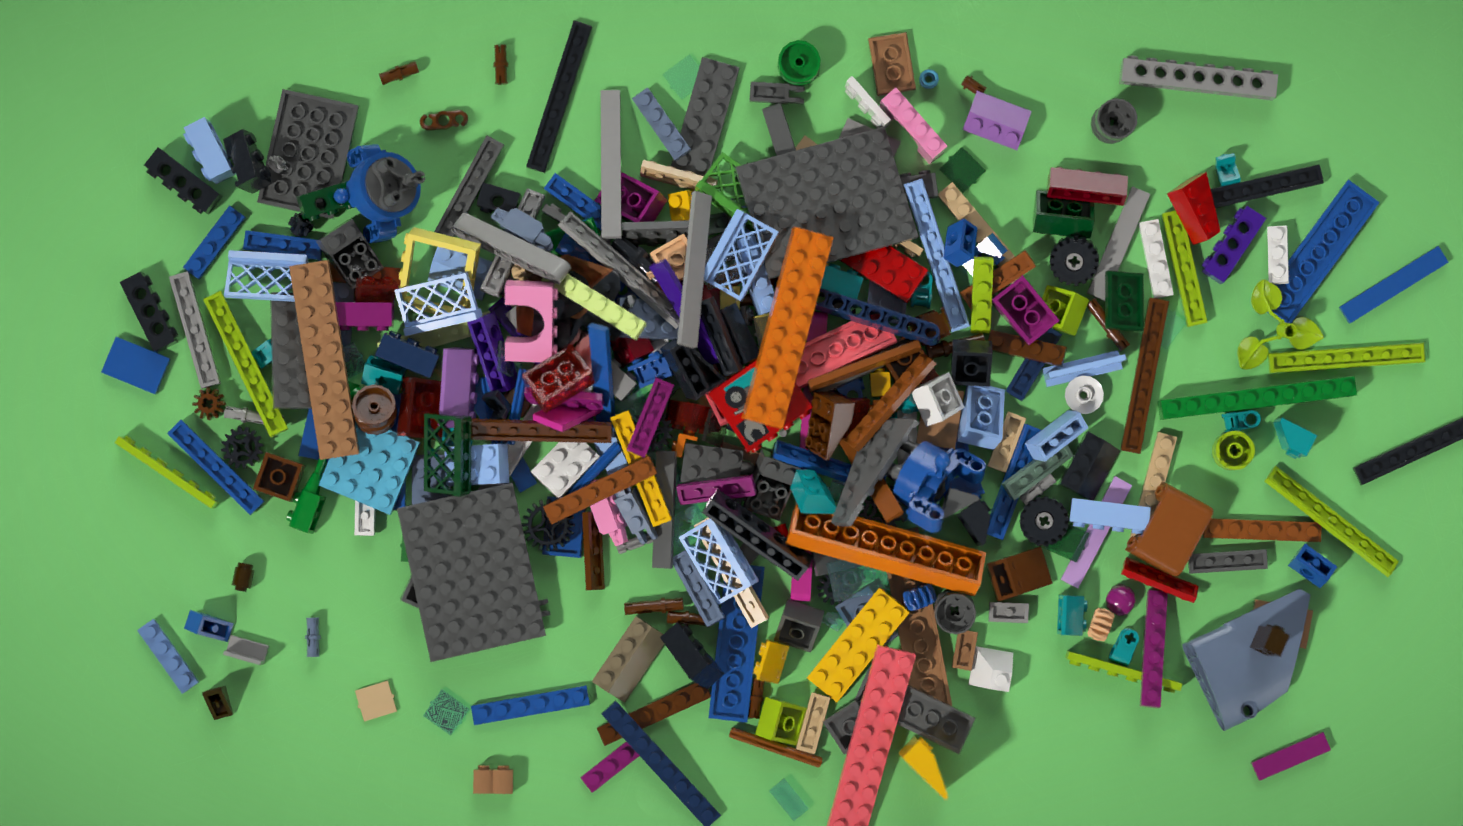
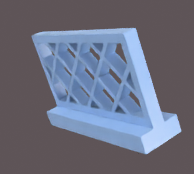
[704,209,780,301]
[224,250,308,302]
[394,272,483,336]
[1042,350,1126,387]
[679,519,759,605]

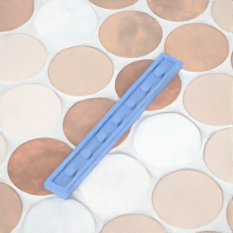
[903,178,970,332]

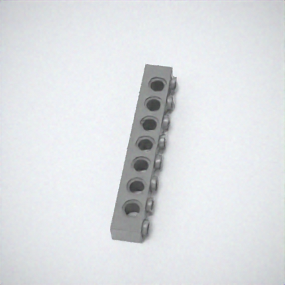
[1119,56,1278,101]

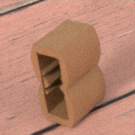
[473,765,513,794]

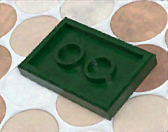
[1105,270,1144,332]

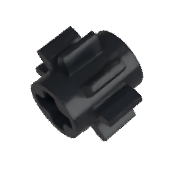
[288,213,314,237]

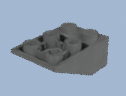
[316,219,384,289]
[743,449,801,521]

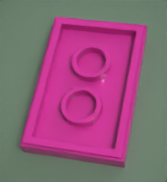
[533,405,601,432]

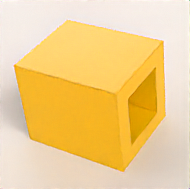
[869,369,891,397]

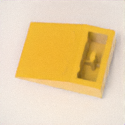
[753,639,789,684]

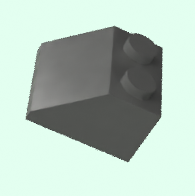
[774,599,824,653]

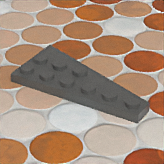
[831,418,919,527]

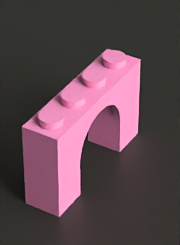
[879,88,947,165]
[505,280,558,363]

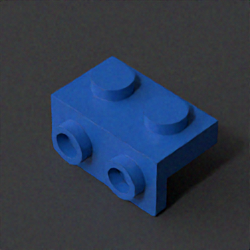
[627,351,674,388]

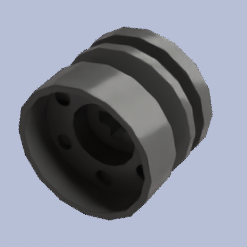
[1091,98,1137,144]
[934,589,976,634]

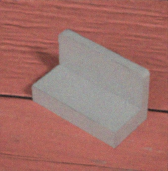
[223,635,269,665]

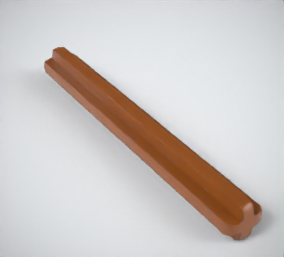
[729,727,823,767]

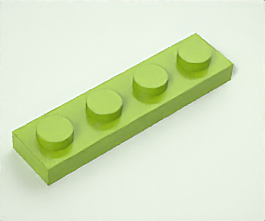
[970,257,994,333]

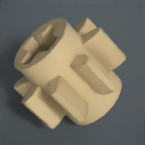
[511,264,534,281]

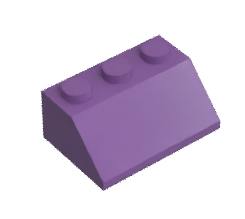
[963,91,1032,150]

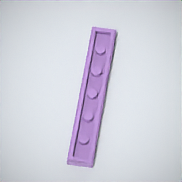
[1060,476,1132,589]

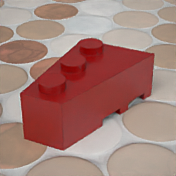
[1167,172,1221,245]

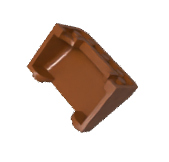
[1125,482,1213,576]

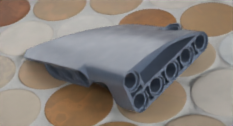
[1182,589,1311,731]

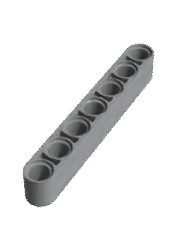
[451,213,571,284]

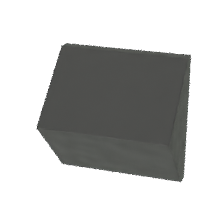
[942,488,979,519]

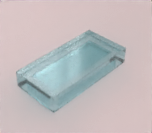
[769,778,809,821]

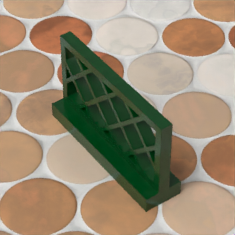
[424,413,471,497]

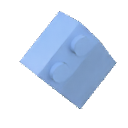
[957,386,1005,450]

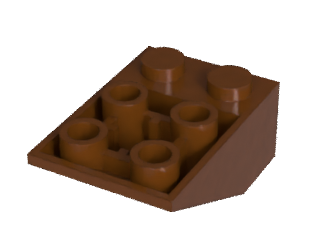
[805,391,855,460]
[985,546,1053,601]

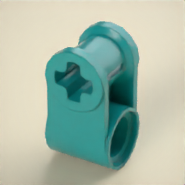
[910,272,933,309]
[1221,410,1261,433]
[1108,628,1139,667]

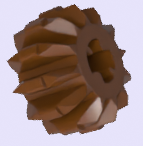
[192,387,226,421]

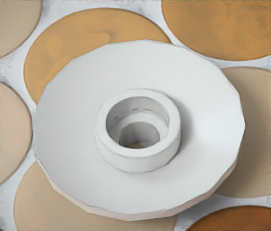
[1065,375,1104,414]

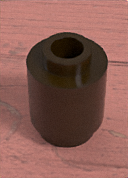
[232,562,254,592]

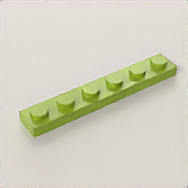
[1162,210,1208,327]
[114,436,219,509]
[1065,651,1183,693]

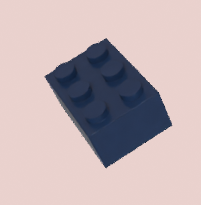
[375,330,441,378]

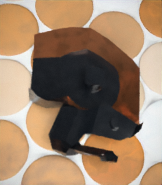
[516,254,637,349]

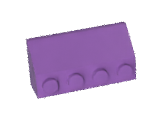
[439,347,480,428]

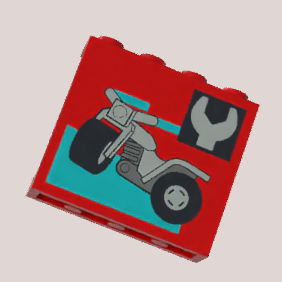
[707,359,813,453]

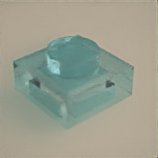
[822,612,844,632]

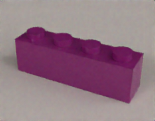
[336,302,394,331]

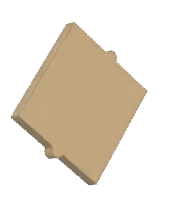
[355,681,397,722]

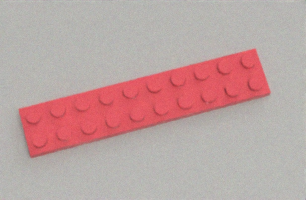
[705,314,897,426]
[827,644,916,826]

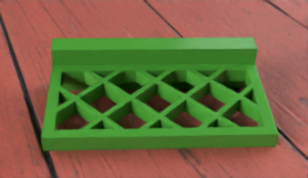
[695,152,754,232]

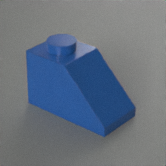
[184,610,234,642]

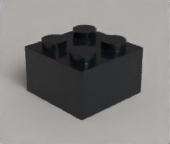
[951,339,993,386]

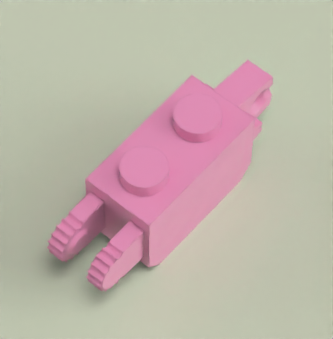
[590,477,628,546]

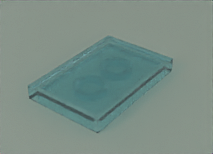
[826,560,890,602]

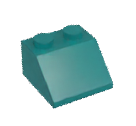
[1273,418,1317,459]
[790,469,837,514]
[1057,595,1087,636]

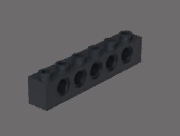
[702,489,813,581]

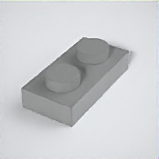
[988,602,1029,623]

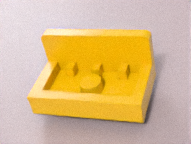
[667,190,695,221]

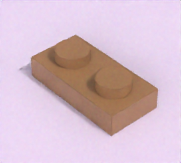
[952,630,978,671]

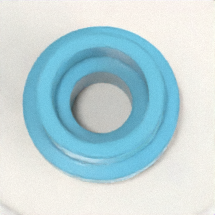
[919,69,939,89]

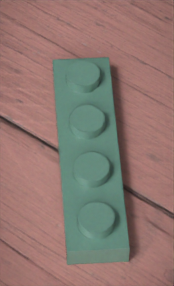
[1002,445,1074,500]

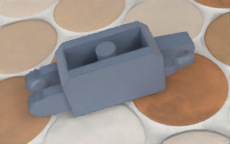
[491,208,553,252]
[614,487,658,545]

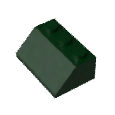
[1033,190,1095,239]

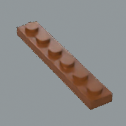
[844,353,936,452]
[543,456,658,524]
[1203,518,1321,542]

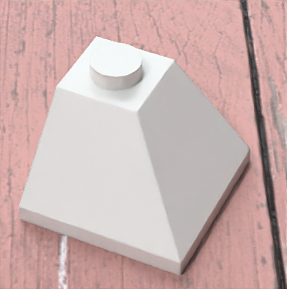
[968,646,1013,692]

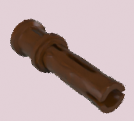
[925,333,985,360]

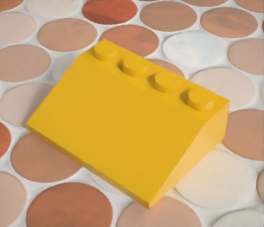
[898,736,948,800]

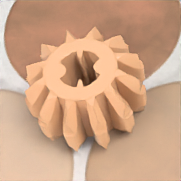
[1087,608,1114,642]

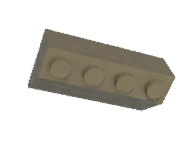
[592,616,664,702]

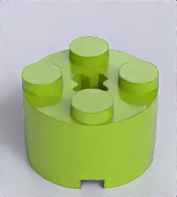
[1212,431,1255,470]

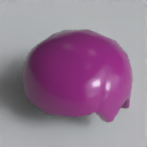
[1106,584,1136,616]

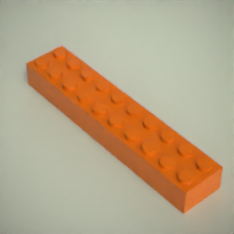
[742,227,833,429]
[786,503,986,597]

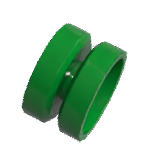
[778,40,821,86]

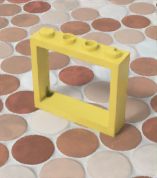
[397,227,481,315]

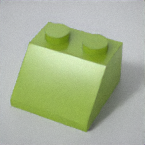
[1042,285,1089,336]
[755,697,807,746]

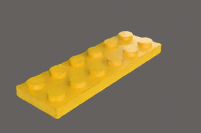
[807,587,911,702]

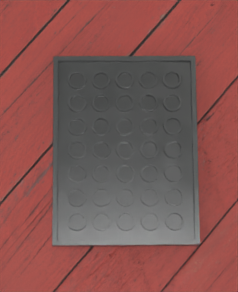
[735,127,919,279]
[397,483,546,662]

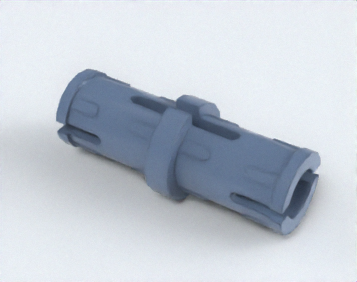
[305,617,321,657]

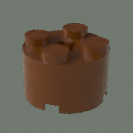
[909,307,952,346]

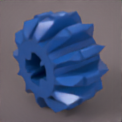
[903,583,937,611]

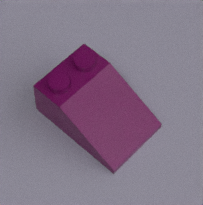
[594,172,668,222]
[992,275,1060,345]

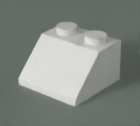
[911,372,965,426]

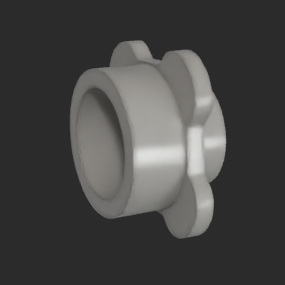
[268,155,288,173]

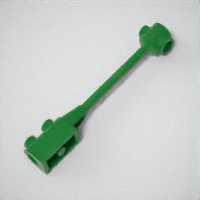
[286,381,362,534]

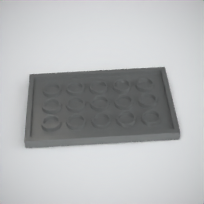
[257,89,359,219]

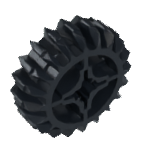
[522,499,575,551]

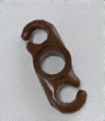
[420,110,468,131]

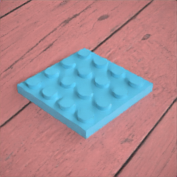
[319,418,421,515]

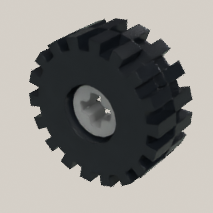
[1050,234,1099,286]
[1020,496,1069,547]

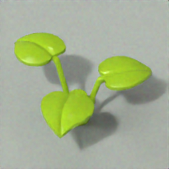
[1237,279,1324,370]

